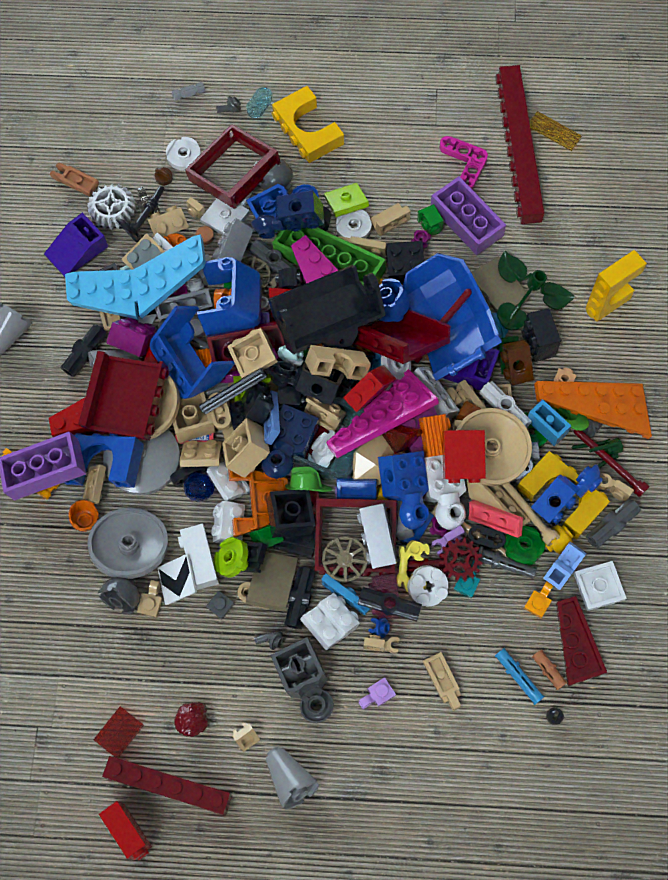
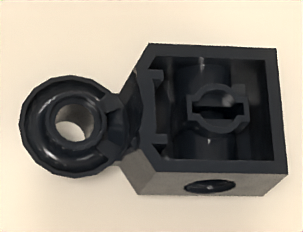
[269,359,346,405]

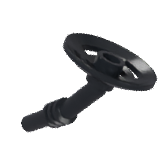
[116,186,165,243]

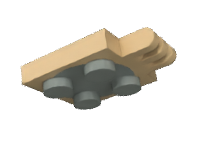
[121,233,165,270]

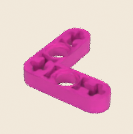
[439,136,488,190]

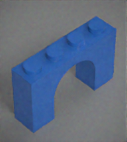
[64,433,144,488]

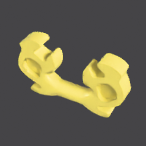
[396,540,430,592]

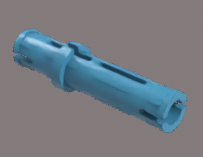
[495,648,545,705]

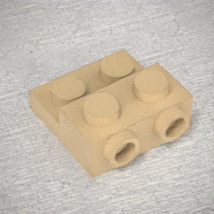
[227,328,278,378]

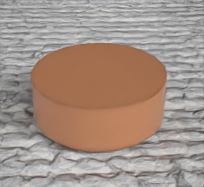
[196,226,214,245]

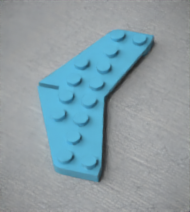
[65,235,206,320]

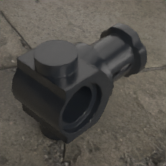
[275,268,304,289]

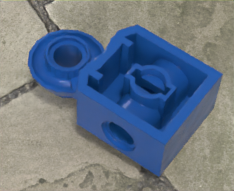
[246,184,319,233]
[378,451,429,530]
[531,464,603,526]

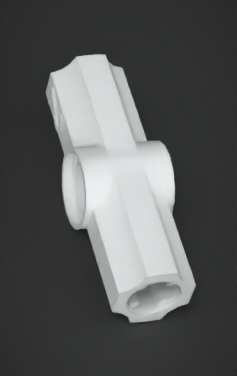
[479,381,532,428]

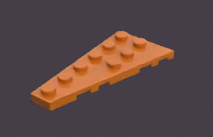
[534,381,652,439]

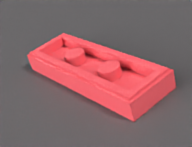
[468,500,523,538]

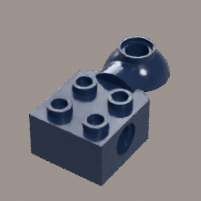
[251,190,324,239]
[261,404,320,479]

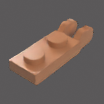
[50,162,99,197]

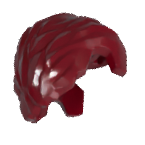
[174,702,209,737]

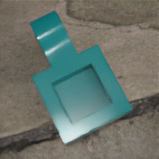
[454,560,480,598]

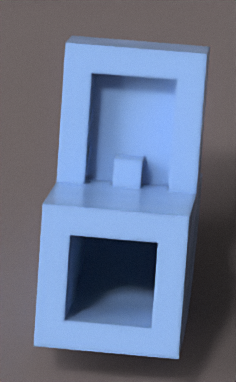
[544,542,587,590]

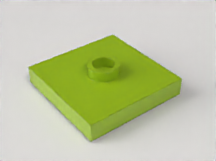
[324,183,369,217]

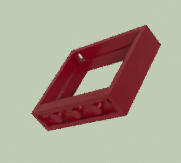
[185,124,281,209]
[315,498,397,576]

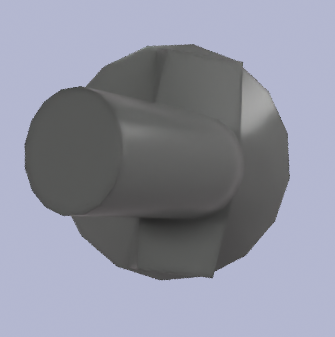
[216,96,241,113]
[582,419,602,438]
[254,631,284,650]

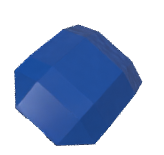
[403,253,502,381]

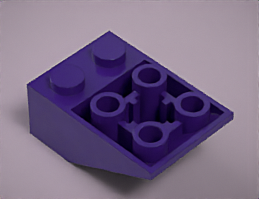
[44,212,108,277]
[442,348,499,390]

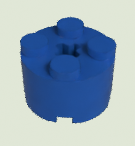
[378,279,410,322]

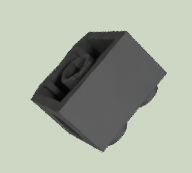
[270,637,334,723]

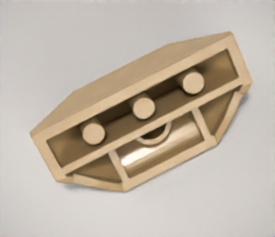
[352,428,406,486]
[467,479,531,526]

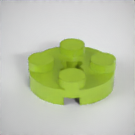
[213,537,248,578]

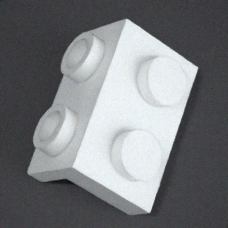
[211,501,245,543]

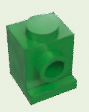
[417,204,444,235]

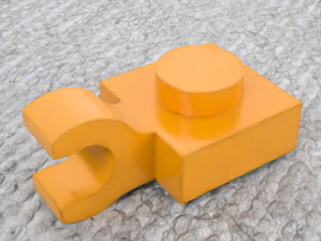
[524,581,553,619]

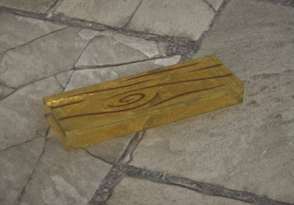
[529,111,582,151]

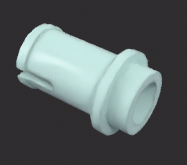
[278,345,303,362]

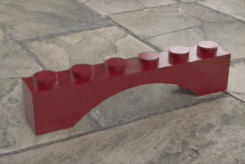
[102,756,232,816]

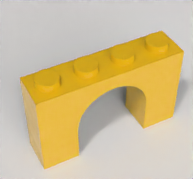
[271,86,344,163]
[585,250,647,322]
[517,451,610,540]

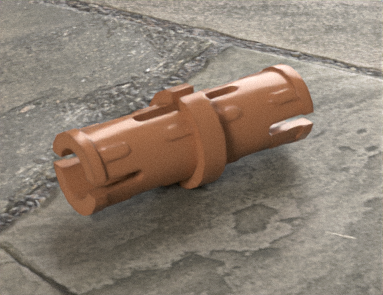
[532,649,568,690]

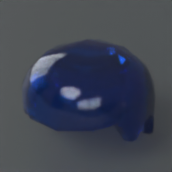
[183,473,215,502]

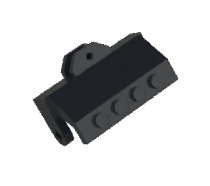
[268,265,386,355]

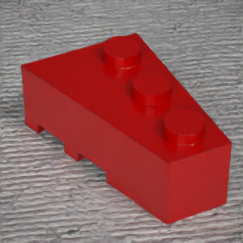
[49,397,103,437]

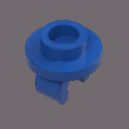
[368,617,390,638]

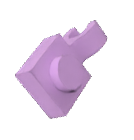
[431,525,465,556]
[358,677,396,709]

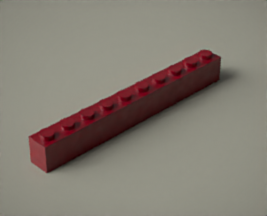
[495,65,544,224]

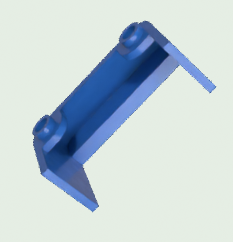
[197,257,262,336]
[150,306,235,399]

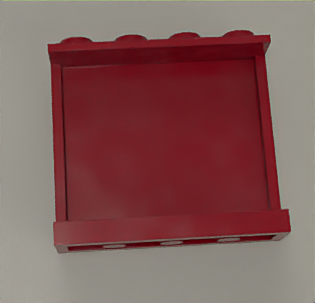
[353,309,451,364]
[78,351,169,441]

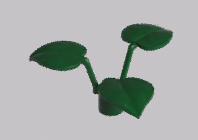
[497,251,575,331]

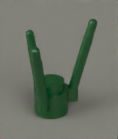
[572,438,624,468]

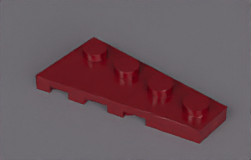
[556,596,607,687]

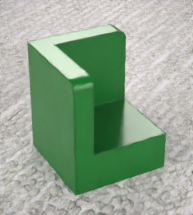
[249,525,284,548]

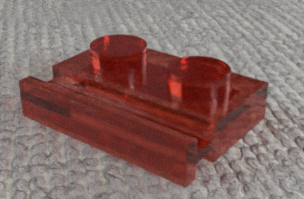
[93,706,144,758]

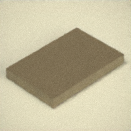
[472,256,530,313]
[246,552,298,612]

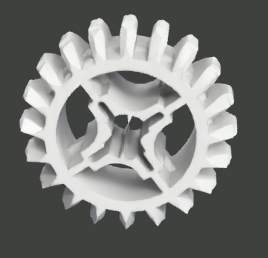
[87,184,136,230]

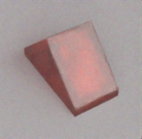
[382,425,422,454]

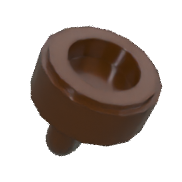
[155,167,173,186]

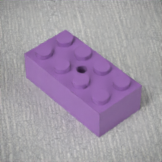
[431,176,506,256]
[0,432,86,500]

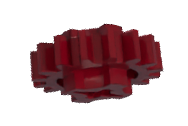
[439,538,483,582]

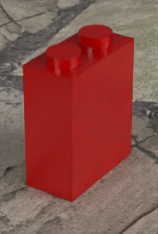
[343,365,396,412]
[442,430,486,483]
[99,801,152,861]

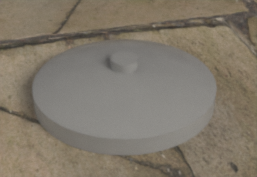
[103,429,181,495]
[87,508,168,579]

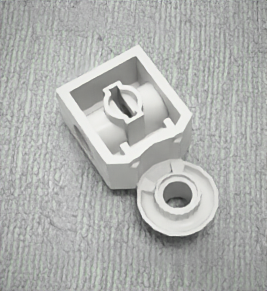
[423,455,466,530]

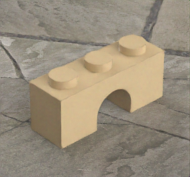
[305,345,371,380]

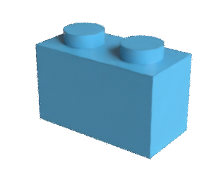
[528,400,571,446]

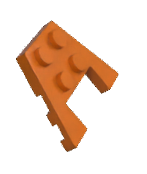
[228,469,289,537]

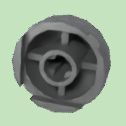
[259,159,293,191]
[98,577,140,615]

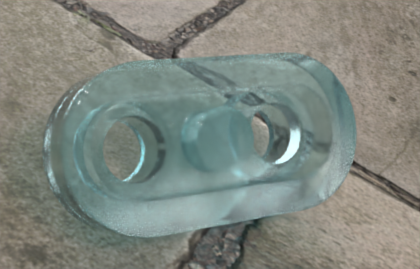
[246,87,273,118]

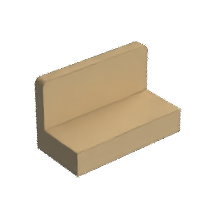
[370,203,411,236]

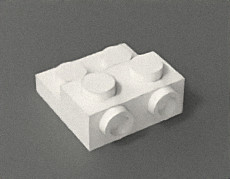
[300,593,360,650]

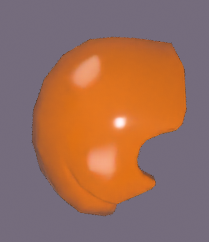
[68,499,99,532]

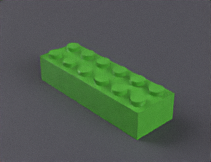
[272,228,386,288]

